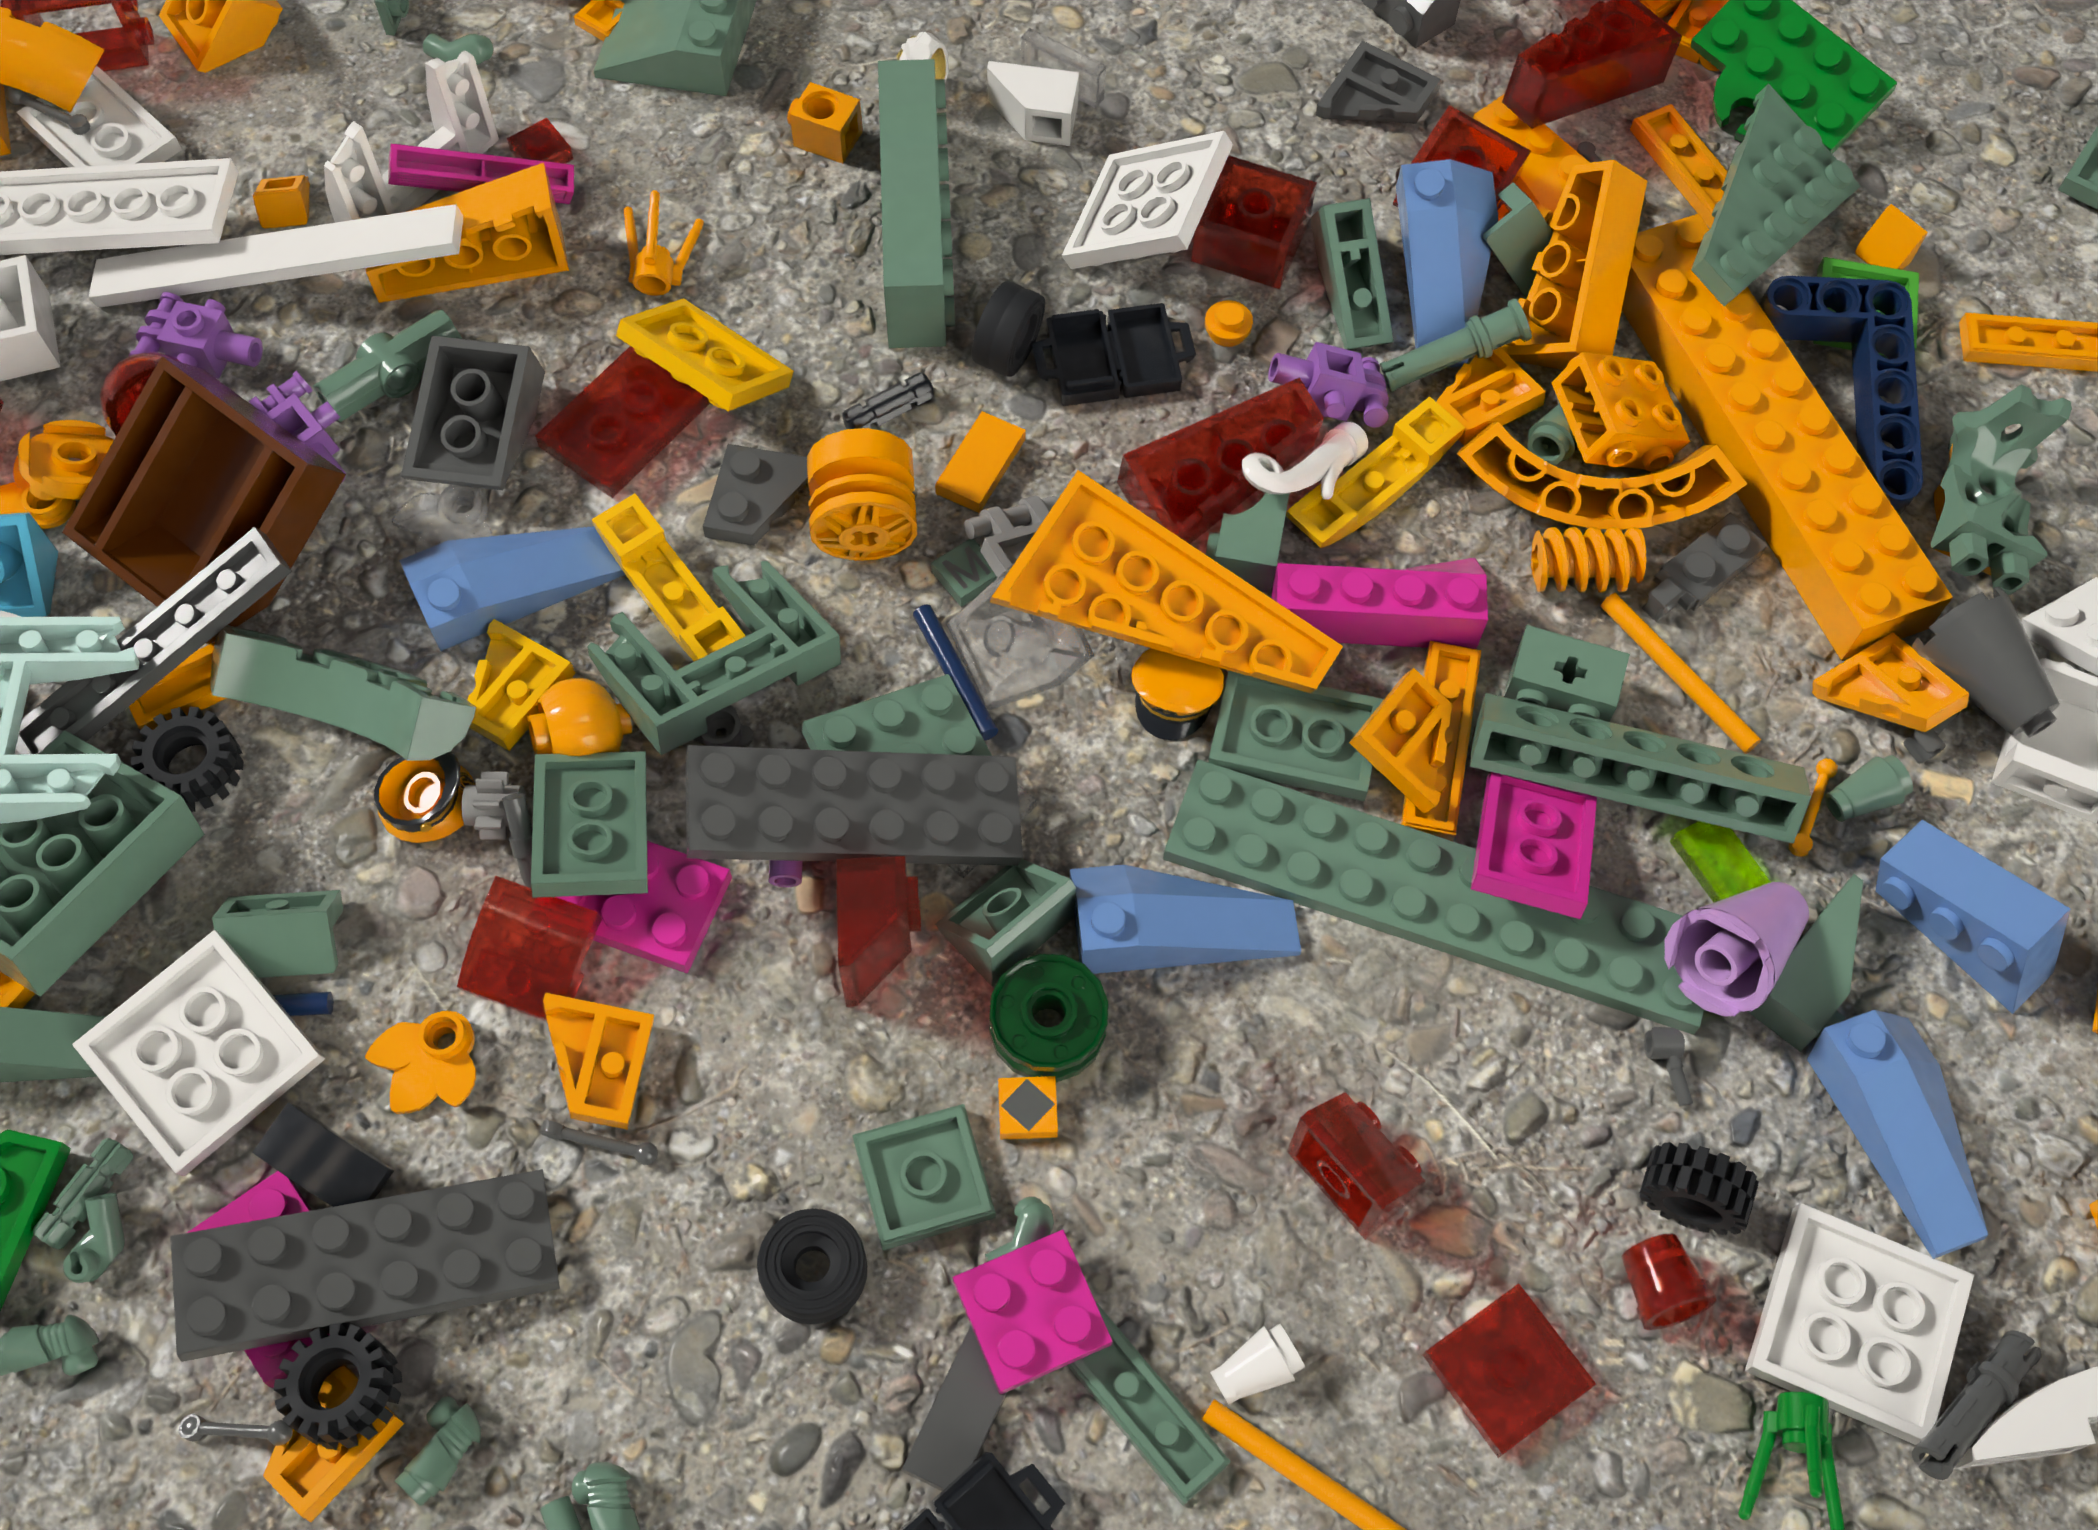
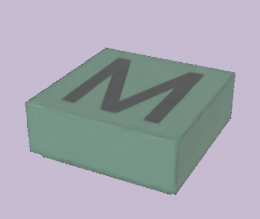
[931,539,1001,607]

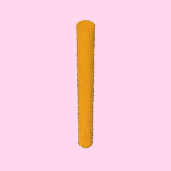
[1600,592,1762,754]
[1202,1399,1407,1530]

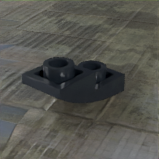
[252,1102,394,1207]

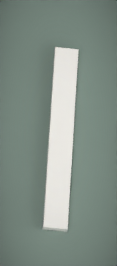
[88,204,464,308]

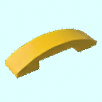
[1286,396,1465,548]
[591,493,746,661]

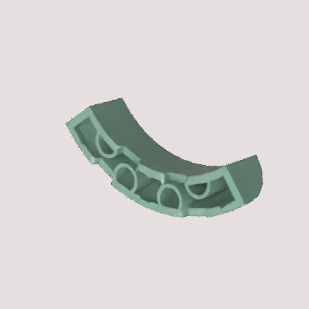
[210,625,476,761]

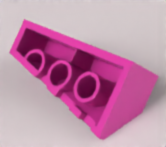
[1271,558,1488,650]

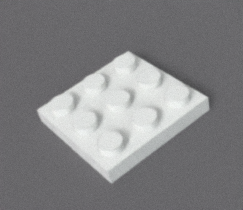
[1062,131,1233,269]
[72,930,326,1176]
[1745,1203,1974,1445]

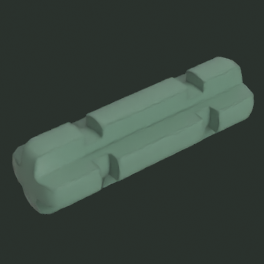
[32,1138,133,1250]

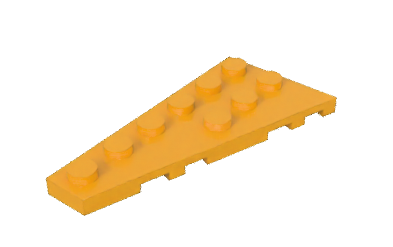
[990,470,1343,693]

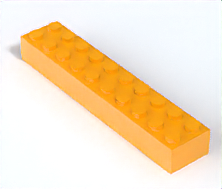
[1622,213,1953,660]

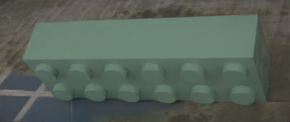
[878,59,955,348]

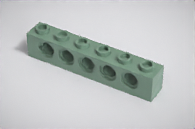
[1470,693,1811,844]

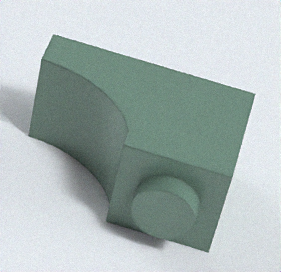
[1205,493,1289,593]

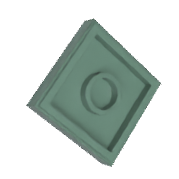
[852,1104,996,1251]

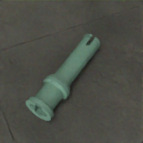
[1380,298,1532,392]

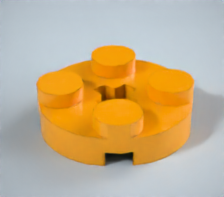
[18,420,114,500]

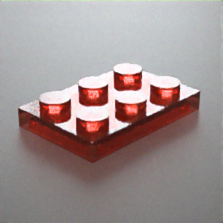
[535,346,710,498]

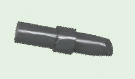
[502,793,539,898]

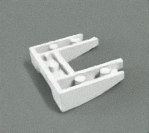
[324,51,499,223]

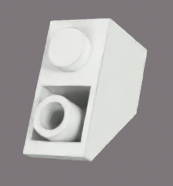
[987,61,1079,146]

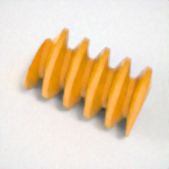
[1531,527,1646,593]

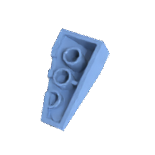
[1396,159,1498,368]
[399,526,625,651]
[1069,865,1301,974]
[1807,1009,1988,1259]

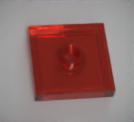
[1422,1283,1596,1458]

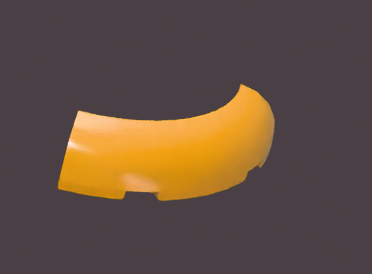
[0,7,105,113]
[1457,422,1747,530]

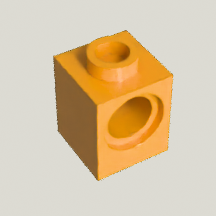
[787,82,863,164]

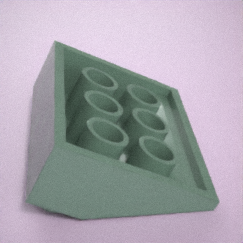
[594,0,757,96]
[0,730,205,997]

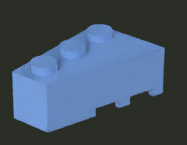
[1876,820,2071,1014]

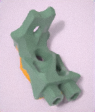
[1931,384,2072,595]

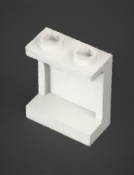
[1991,658,2098,823]

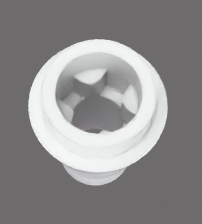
[1210,1324,1305,1405]

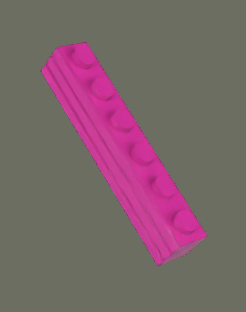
[388,144,574,204]

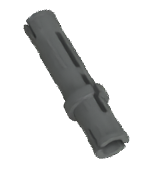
[1912,1330,2042,1480]

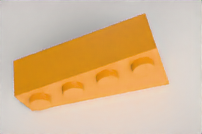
[366,163,569,303]

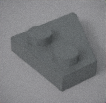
[1316,40,1441,124]
[703,444,808,546]

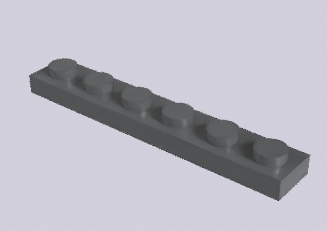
[16,527,292,754]

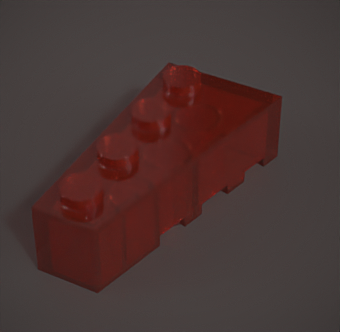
[1502,0,1682,128]
[1117,377,1324,544]

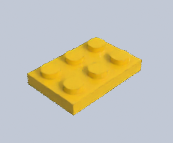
[616,298,794,412]

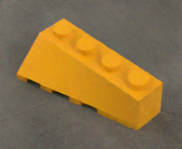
[1501,160,1647,370]

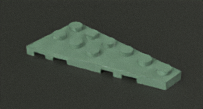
[1691,83,1861,306]

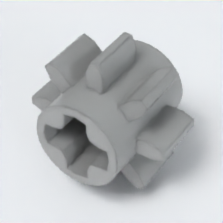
[462,771,526,840]

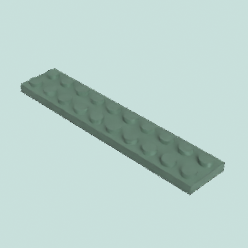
[1163,759,1704,1035]

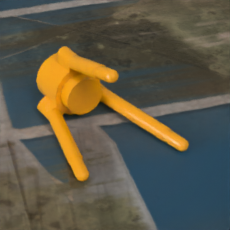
[624,190,704,296]

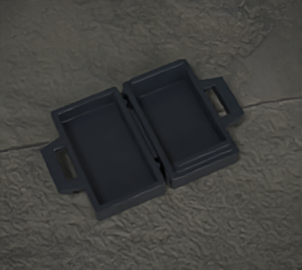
[1032,303,1196,406]
[900,1452,1065,1530]

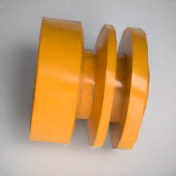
[807,428,917,561]

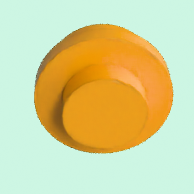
[1205,300,1253,347]

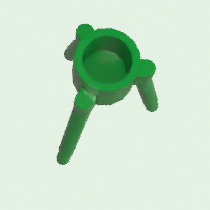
[1738,1392,1845,1530]

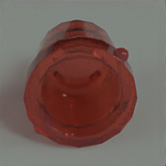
[1621,1233,1717,1330]

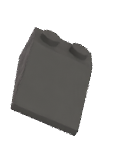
[401,336,545,490]

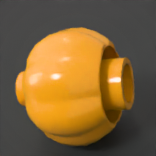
[527,678,632,756]

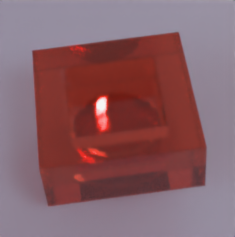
[507,118,574,164]

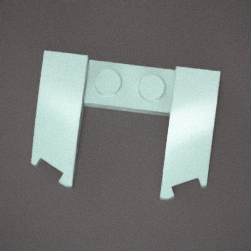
[0,617,139,824]

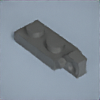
[1642,512,1768,622]

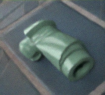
[0,1315,100,1376]
[395,1396,481,1507]
[571,1462,641,1530]

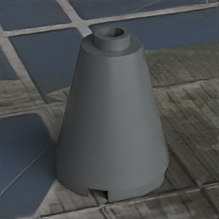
[1911,586,2060,738]

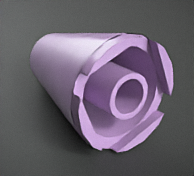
[1664,882,1809,1017]

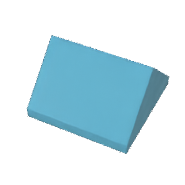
[0,512,58,617]

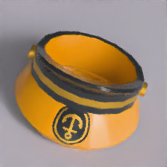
[1131,648,1224,740]
[374,751,476,843]

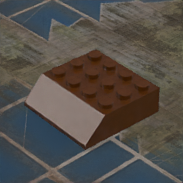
[62,356,346,644]

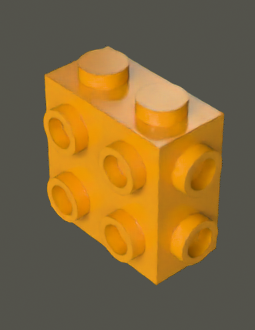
[1551,352,1690,471]

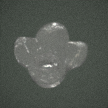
[392,485,493,554]

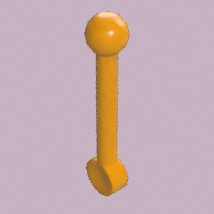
[1788,758,1838,857]

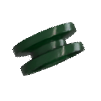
[989,954,1108,1082]

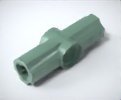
[313,309,462,422]

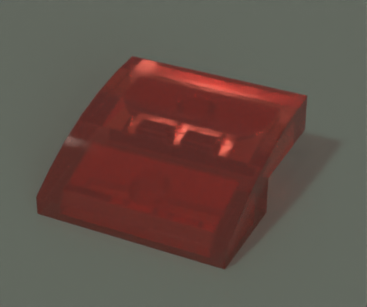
[457,876,603,1021]

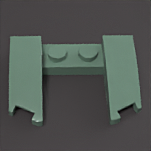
[587,561,841,755]

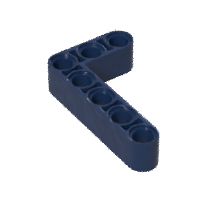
[1759,276,1923,516]

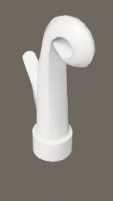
[1242,422,1368,500]

